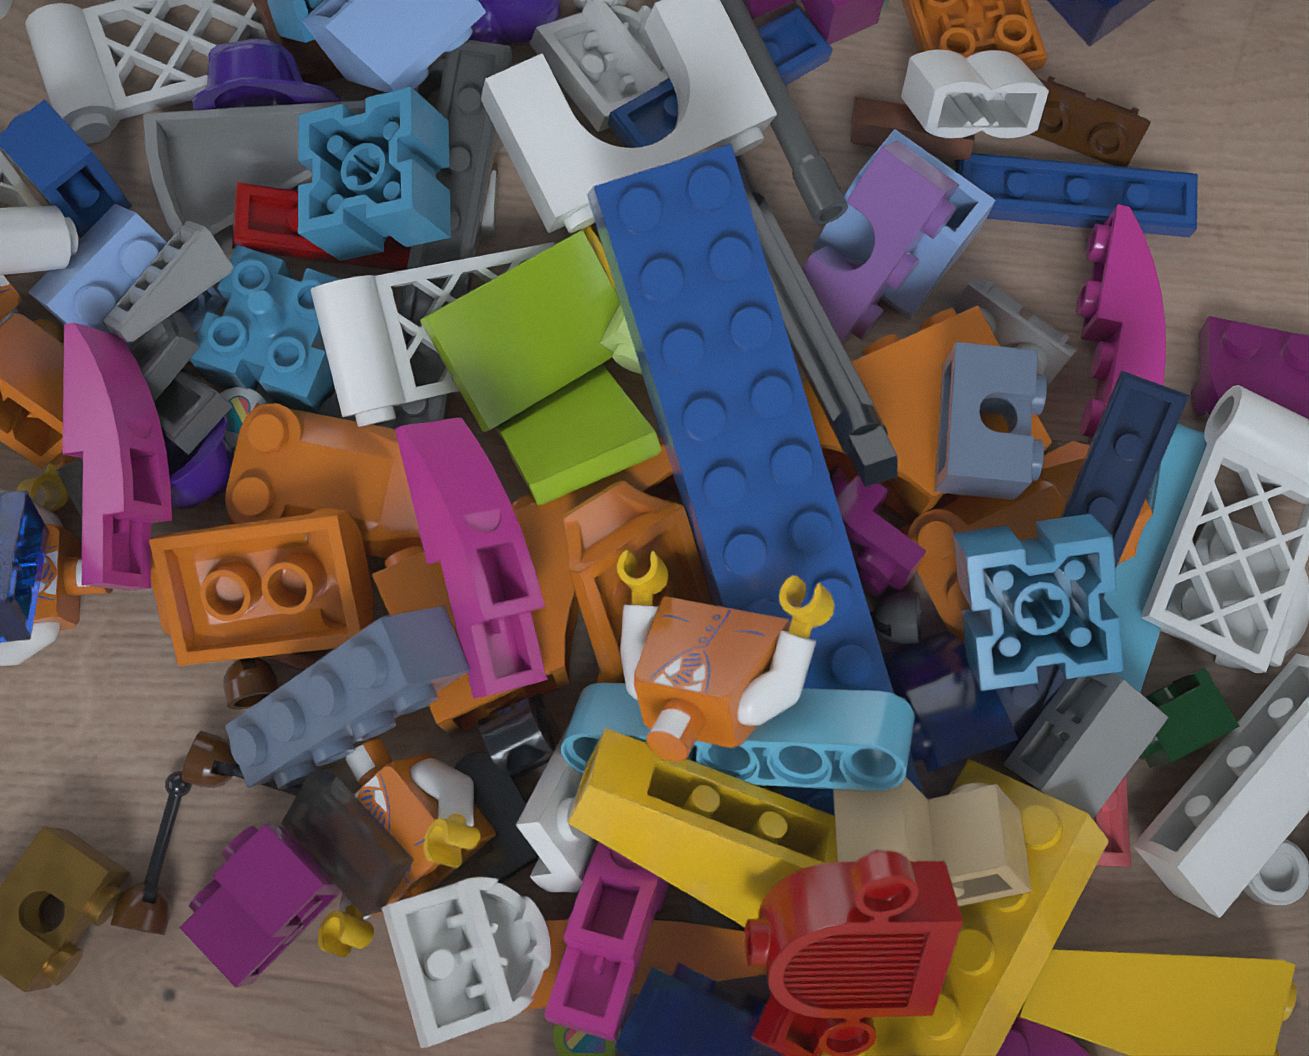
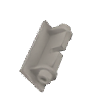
[953,278,1076,387]

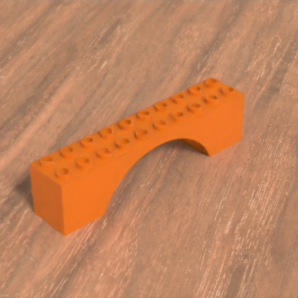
[372,305,1052,738]

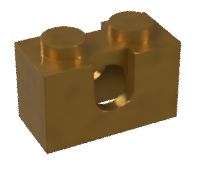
[0,826,130,992]

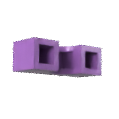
[802,141,959,345]

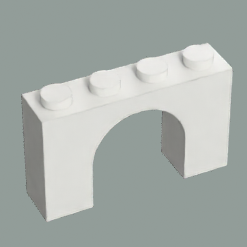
[481,0,777,233]

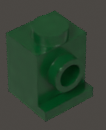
[1139,668,1240,768]

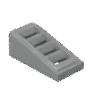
[103,221,234,342]

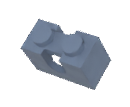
[934,342,1047,500]

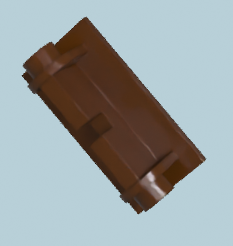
[1030,76,1151,167]

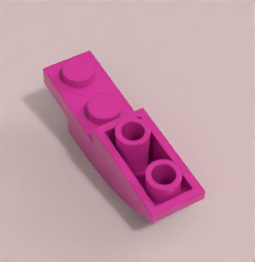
[1076,204,1166,445]
[63,322,172,591]
[395,418,547,699]
[544,841,669,1042]

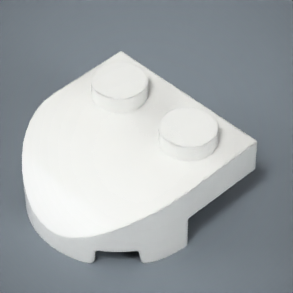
[530,0,670,132]
[1161,520,1309,669]
[516,726,598,893]
[382,877,551,1048]

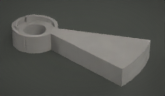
[143,52,503,255]

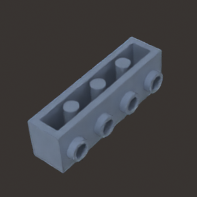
[225,606,471,790]

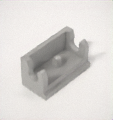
[1003,673,1169,819]

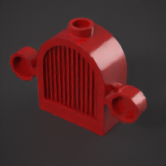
[745,850,963,1056]

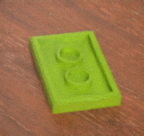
[420,230,620,432]
[496,365,662,505]

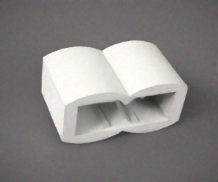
[901,50,1049,138]

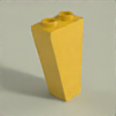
[568,728,838,927]
[1017,948,1297,1056]

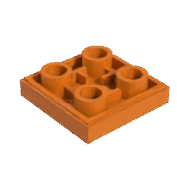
[902,0,1048,70]

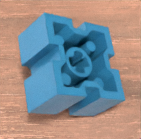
[298,87,451,261]
[190,245,341,414]
[953,513,1124,691]

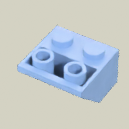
[302,0,486,92]
[812,129,996,320]
[28,204,225,348]

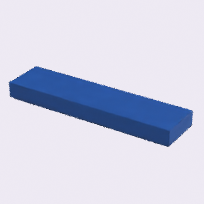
[608,6,833,148]
[955,153,1198,237]

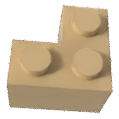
[833,777,1032,906]

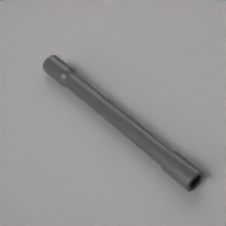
[720,0,848,225]

